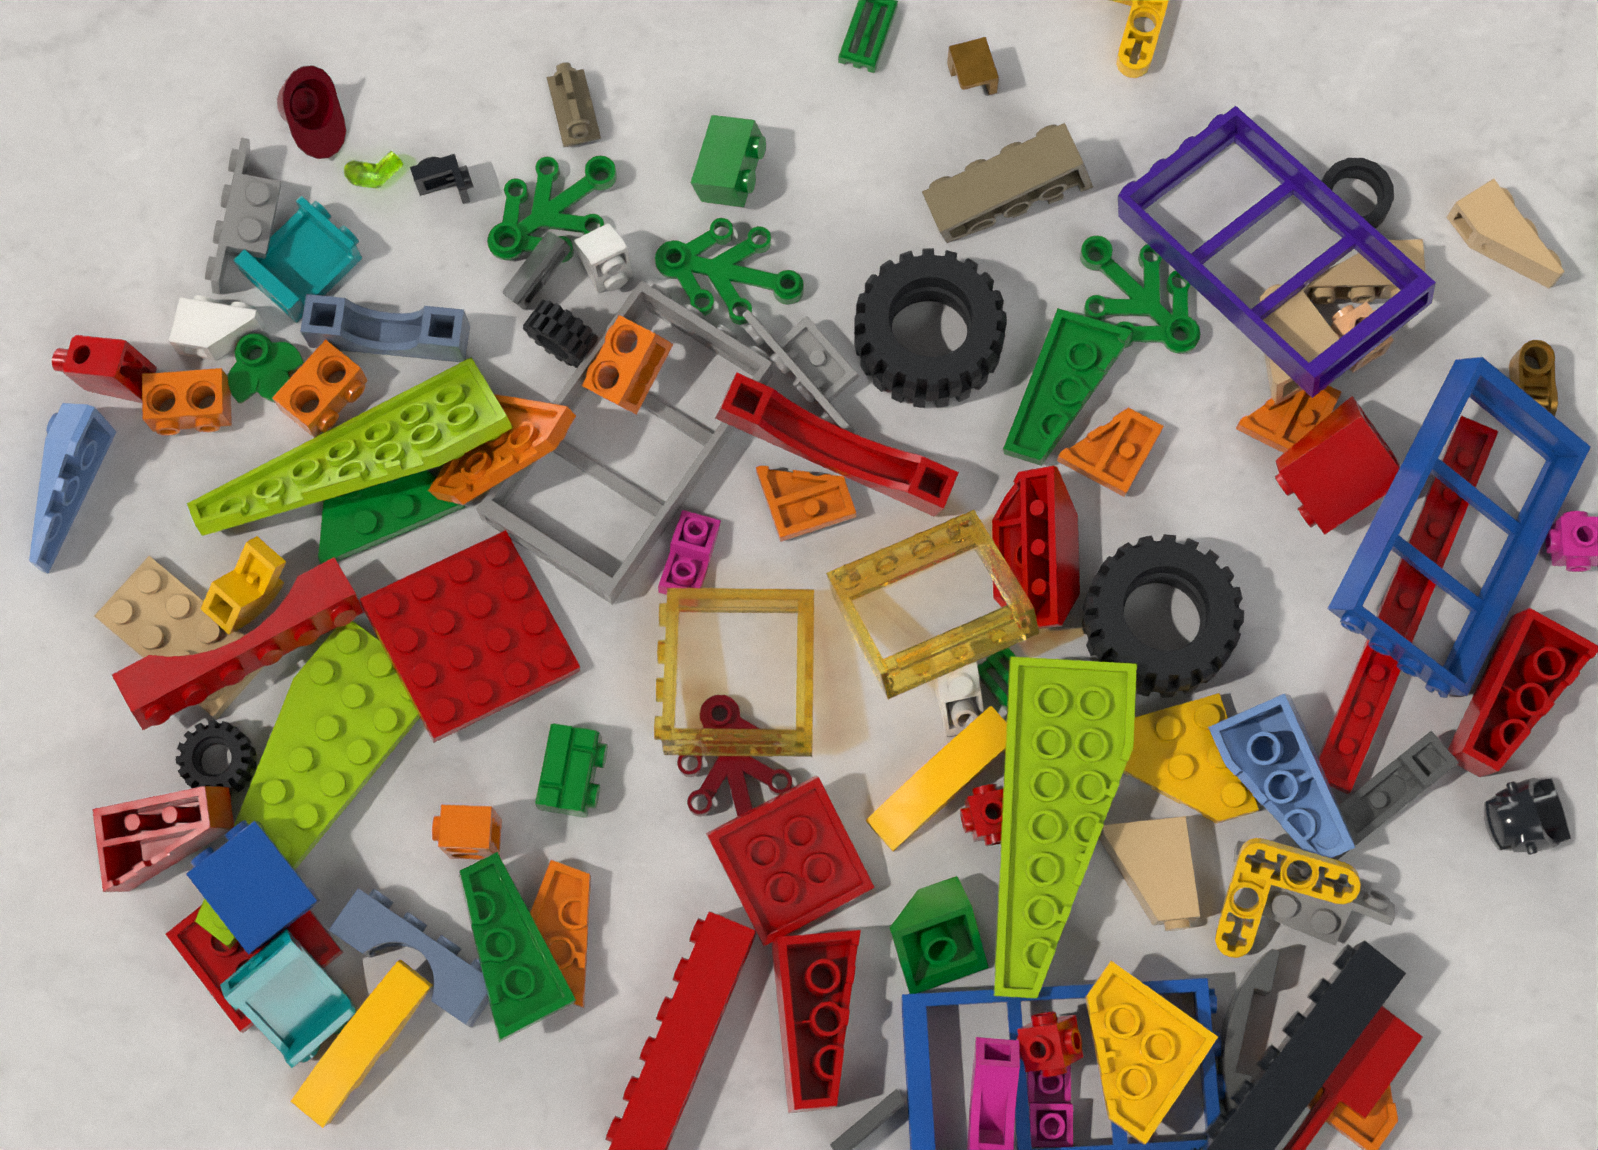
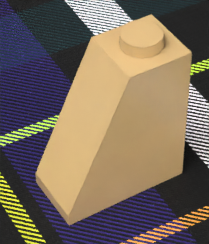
[1259,284,1339,405]
[1099,816,1200,931]

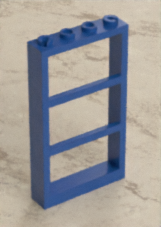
[1327,357,1591,698]
[901,978,1225,1150]

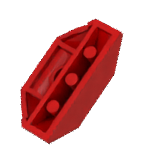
[992,465,1080,631]

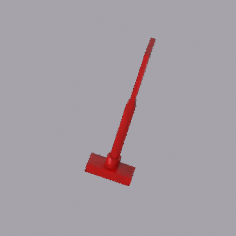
[1282,1006,1423,1150]

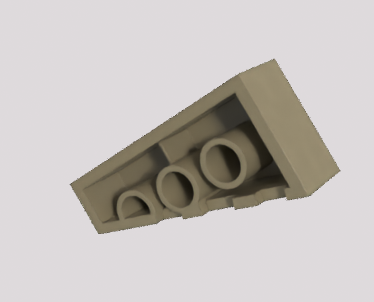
[922,123,1093,243]

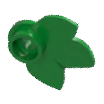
[228,333,304,404]

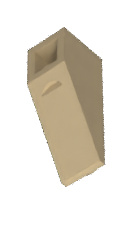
[1447,179,1565,288]
[1302,239,1426,304]

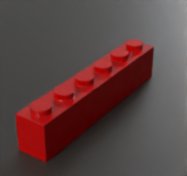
[605,911,757,1150]

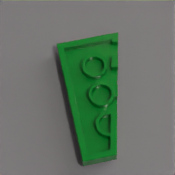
[1003,308,1133,466]
[459,852,576,1042]

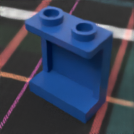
[186,820,321,954]

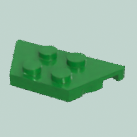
[318,470,465,564]

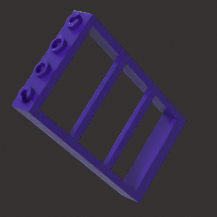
[1118,106,1436,398]

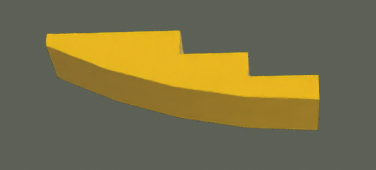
[866,706,1007,852]
[290,959,433,1128]

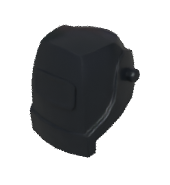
[1484,778,1571,855]

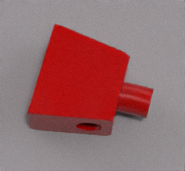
[52,335,157,403]

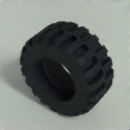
[854,248,1007,408]
[1082,534,1244,698]

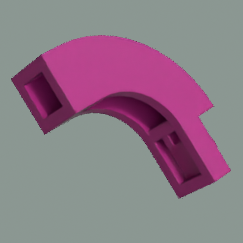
[967,1037,1020,1150]

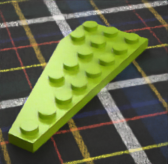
[186,357,513,536]
[195,621,420,949]
[993,656,1137,999]

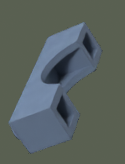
[300,294,470,362]
[329,888,489,1028]

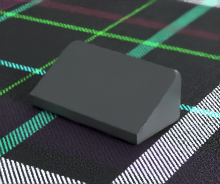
[503,232,571,309]

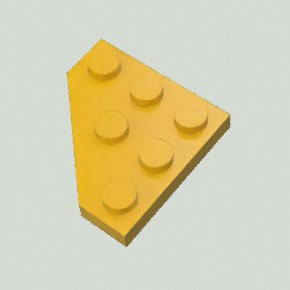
[1123,693,1259,824]
[1085,961,1218,1145]

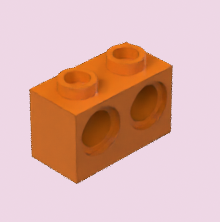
[582,315,673,415]
[272,339,368,438]
[142,368,232,435]
[432,805,502,860]

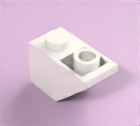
[574,223,633,294]
[169,295,265,361]
[927,635,984,737]

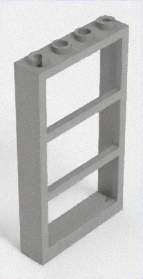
[476,280,773,605]

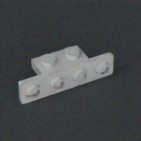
[205,138,281,294]
[742,310,860,433]
[1233,841,1395,946]

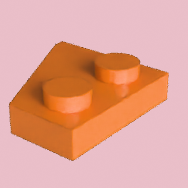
[1236,385,1342,453]
[1057,407,1164,497]
[756,465,856,542]

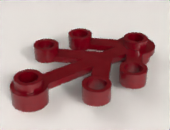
[677,695,792,817]

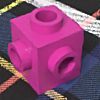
[1545,511,1598,572]

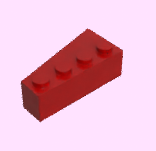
[1448,608,1598,777]
[772,930,861,1113]

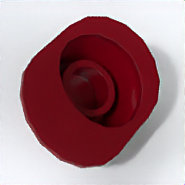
[277,65,346,159]

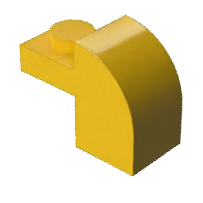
[200,536,286,635]

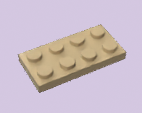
[94,556,264,720]

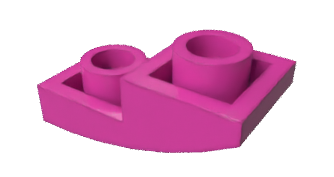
[658,510,721,603]
[1027,1065,1073,1147]

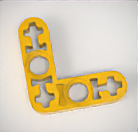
[1110,0,1169,78]
[1215,838,1361,958]

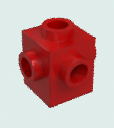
[960,784,1003,846]
[1016,1011,1084,1077]

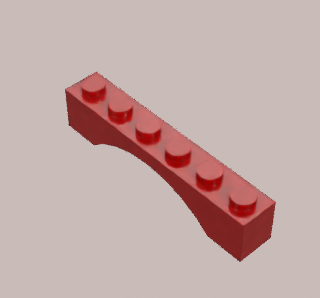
[715,372,959,517]
[112,557,364,730]

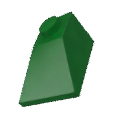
[889,876,989,994]

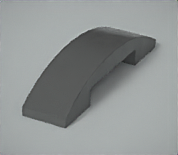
[1332,730,1459,860]
[1218,949,1280,1114]

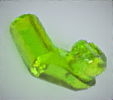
[344,151,404,189]

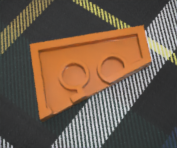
[530,860,591,1008]

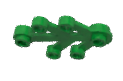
[487,155,617,263]
[655,218,804,325]
[1080,236,1201,354]

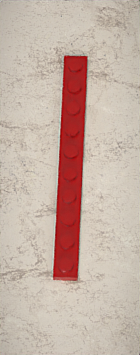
[1318,415,1499,794]

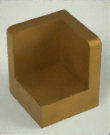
[947,37,999,95]

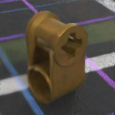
[1509,340,1558,417]

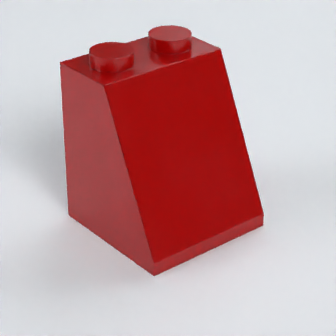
[1275,396,1401,535]

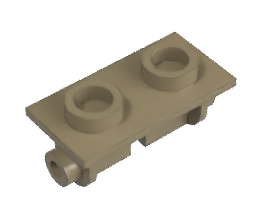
[546,62,601,147]

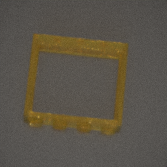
[826,510,1039,699]
[654,588,814,757]

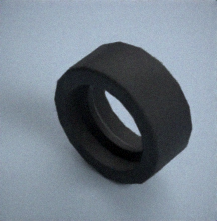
[1321,158,1394,232]

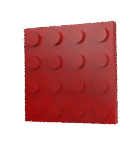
[360,530,581,743]

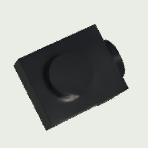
[410,153,474,204]

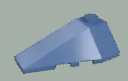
[29,403,117,574]
[1208,693,1356,858]

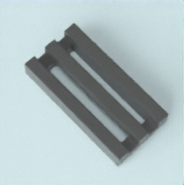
[830,1089,906,1150]

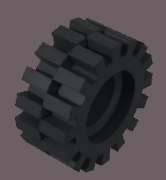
[523,299,598,368]
[176,720,257,796]

